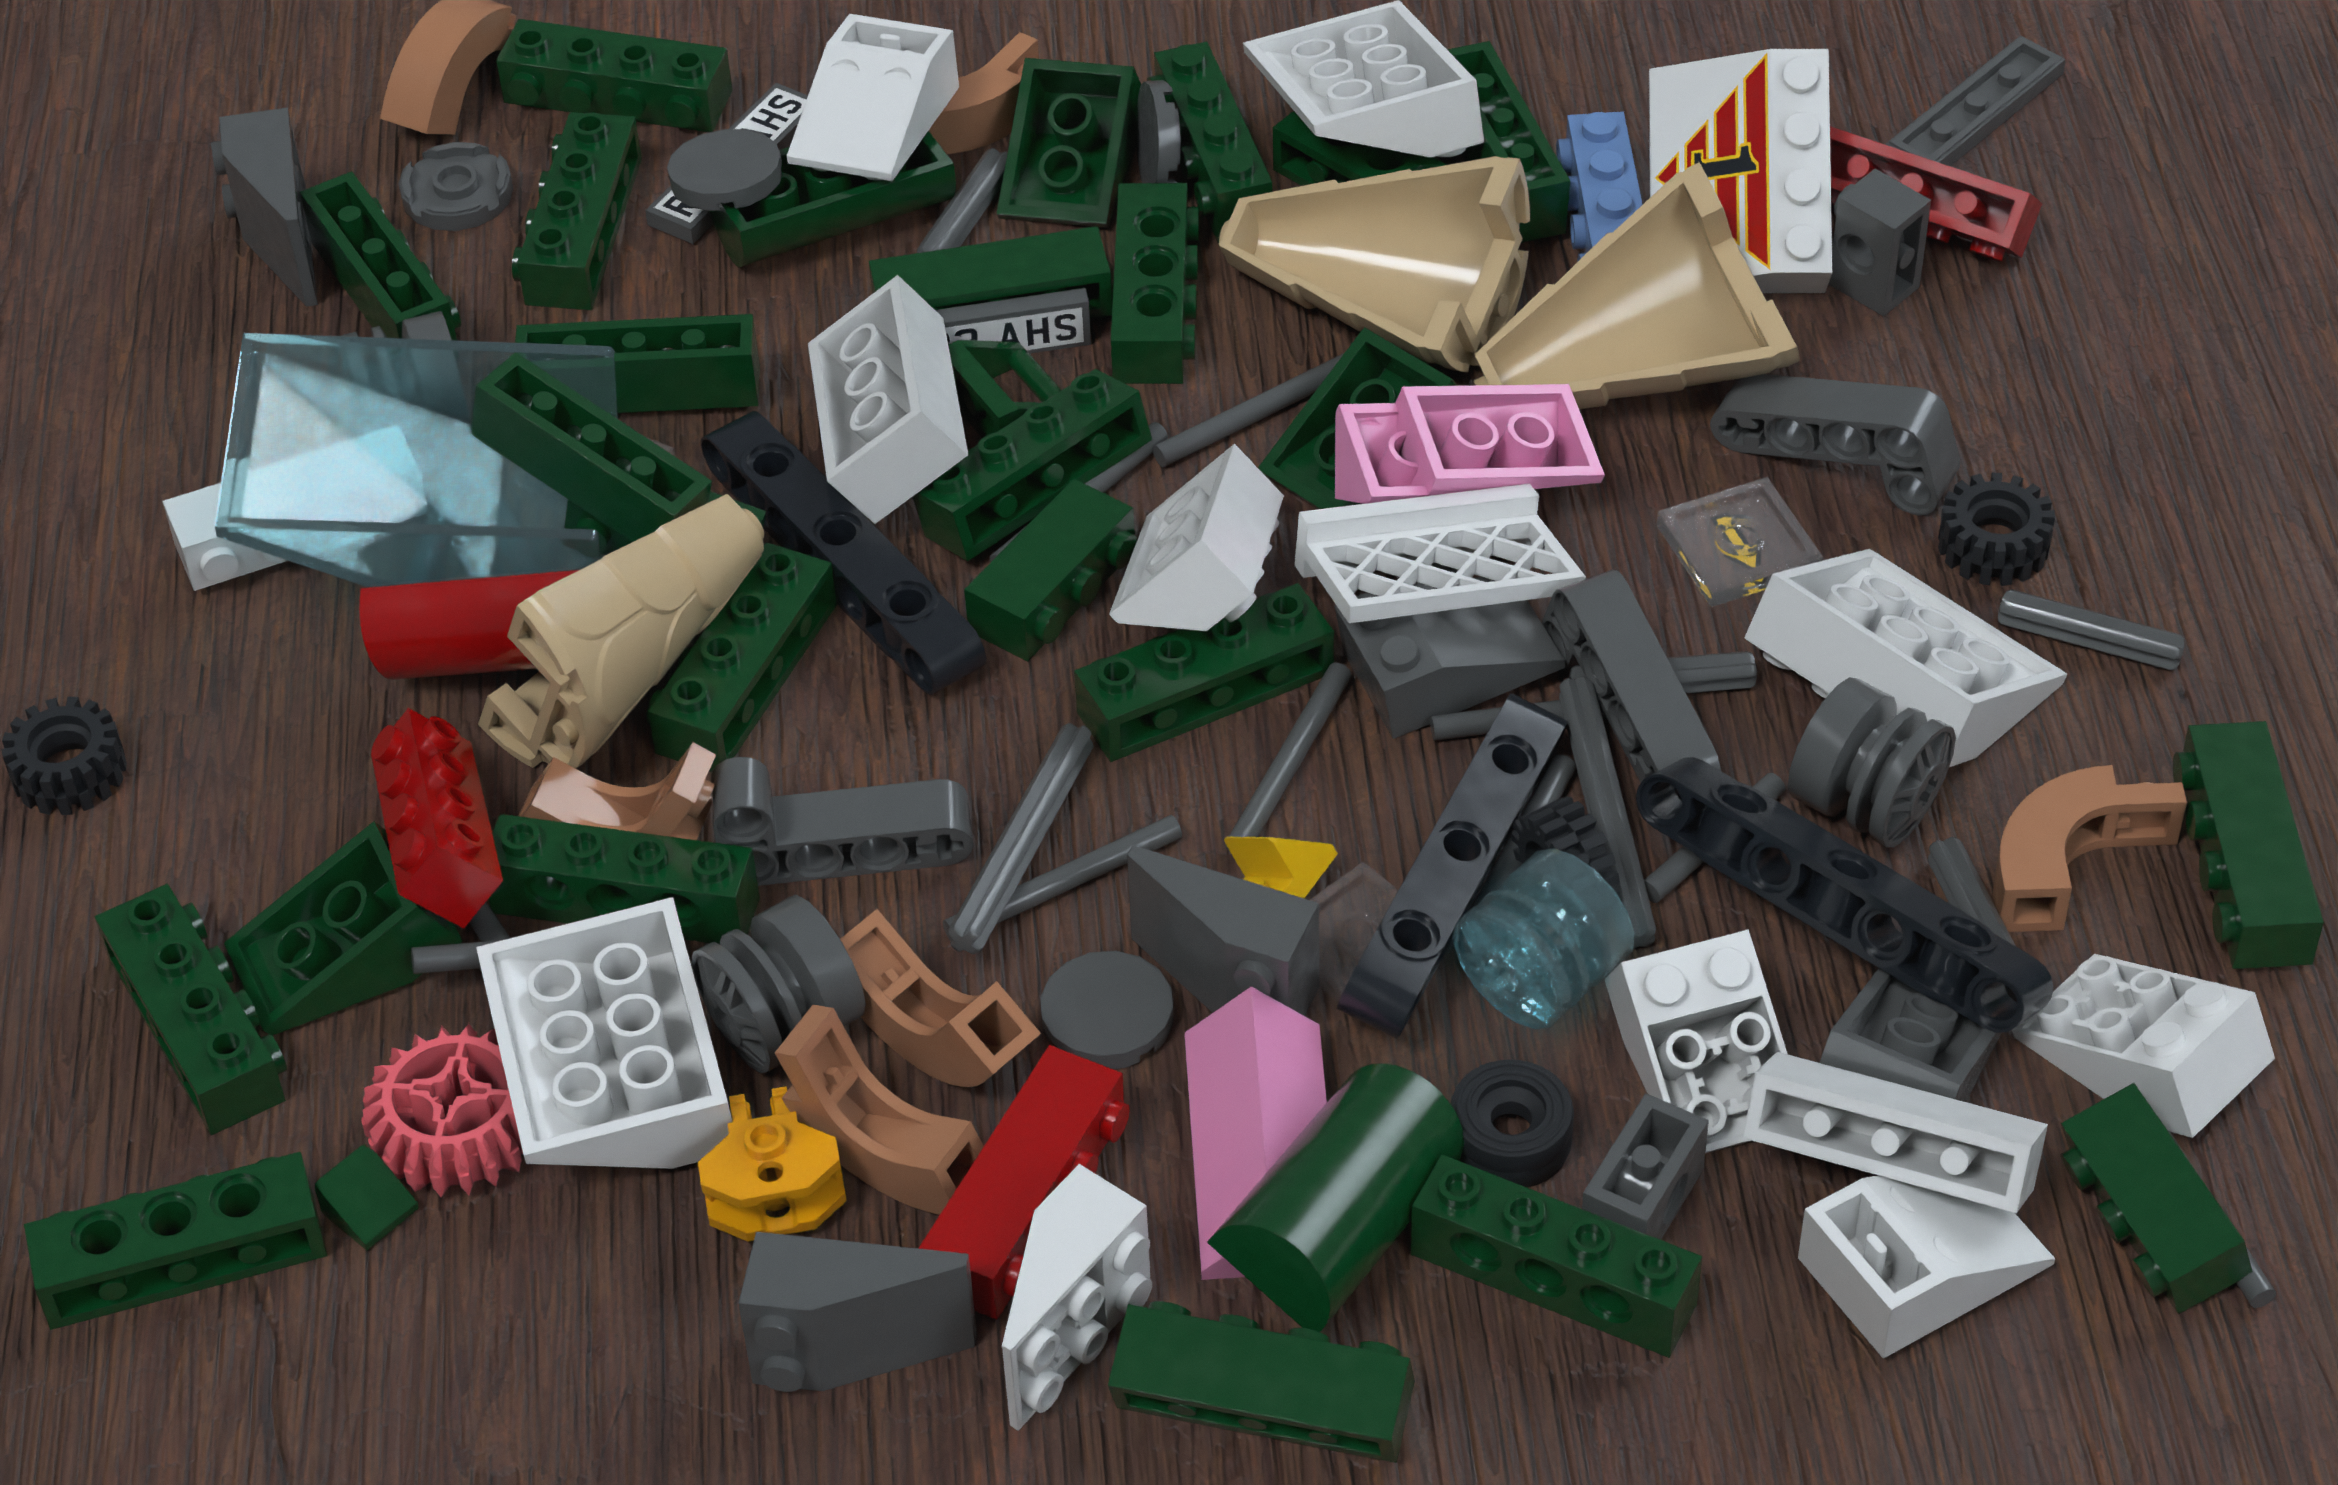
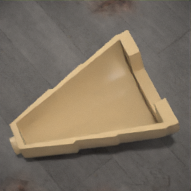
[1219,156,1530,372]
[1473,162,1800,409]
[478,494,764,768]

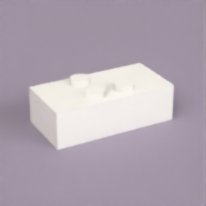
[808,275,968,524]

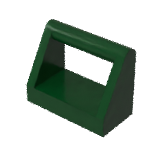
[948,340,1062,438]

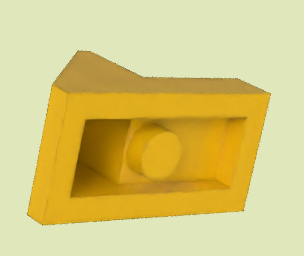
[1224,837,1338,898]

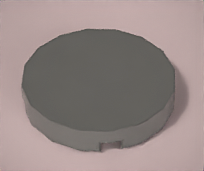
[1136,80,1180,183]
[667,129,782,211]
[398,142,513,231]
[1040,951,1174,1069]

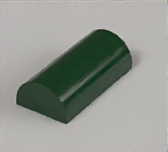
[710,130,956,267]
[1207,1063,1464,1332]

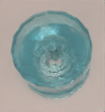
[1453,848,1635,1029]

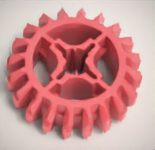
[361,1024,523,1197]

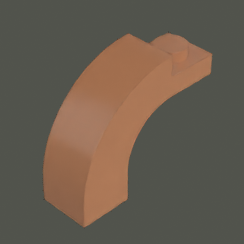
[380,0,516,135]
[929,32,1039,154]
[518,742,716,840]
[1992,765,2187,932]
[840,909,1041,1087]
[775,1005,984,1215]

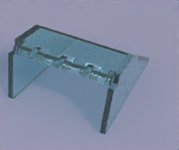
[215,333,618,587]

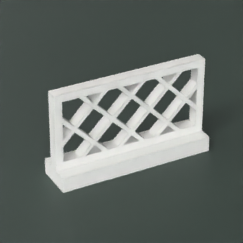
[1295,484,1586,623]

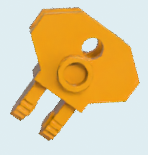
[698,1086,847,1242]

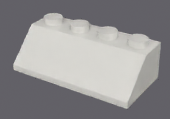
[1109,444,1284,631]

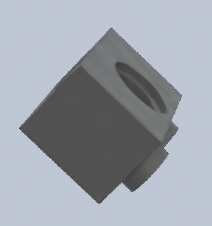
[1828,169,1931,316]
[1582,1093,1709,1240]

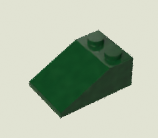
[997,58,1142,228]
[1258,327,1457,509]
[224,821,463,1036]

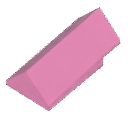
[1335,384,1605,504]
[1185,987,1327,1280]

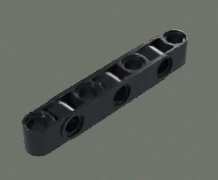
[700,411,986,695]
[1337,693,1569,1039]
[1636,757,2053,1033]

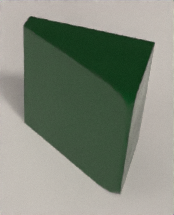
[314,1144,419,1251]

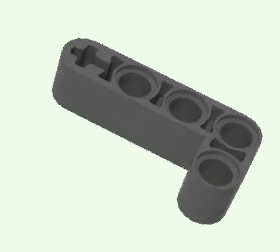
[1710,374,1960,516]
[1542,569,1721,798]
[711,757,973,886]

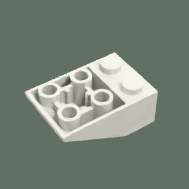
[787,14,959,181]
[1604,929,1787,1153]
[2012,954,2275,1138]
[1002,1164,1152,1431]
[1798,1175,2055,1359]

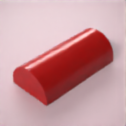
[359,570,579,680]

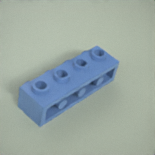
[1556,112,1643,262]

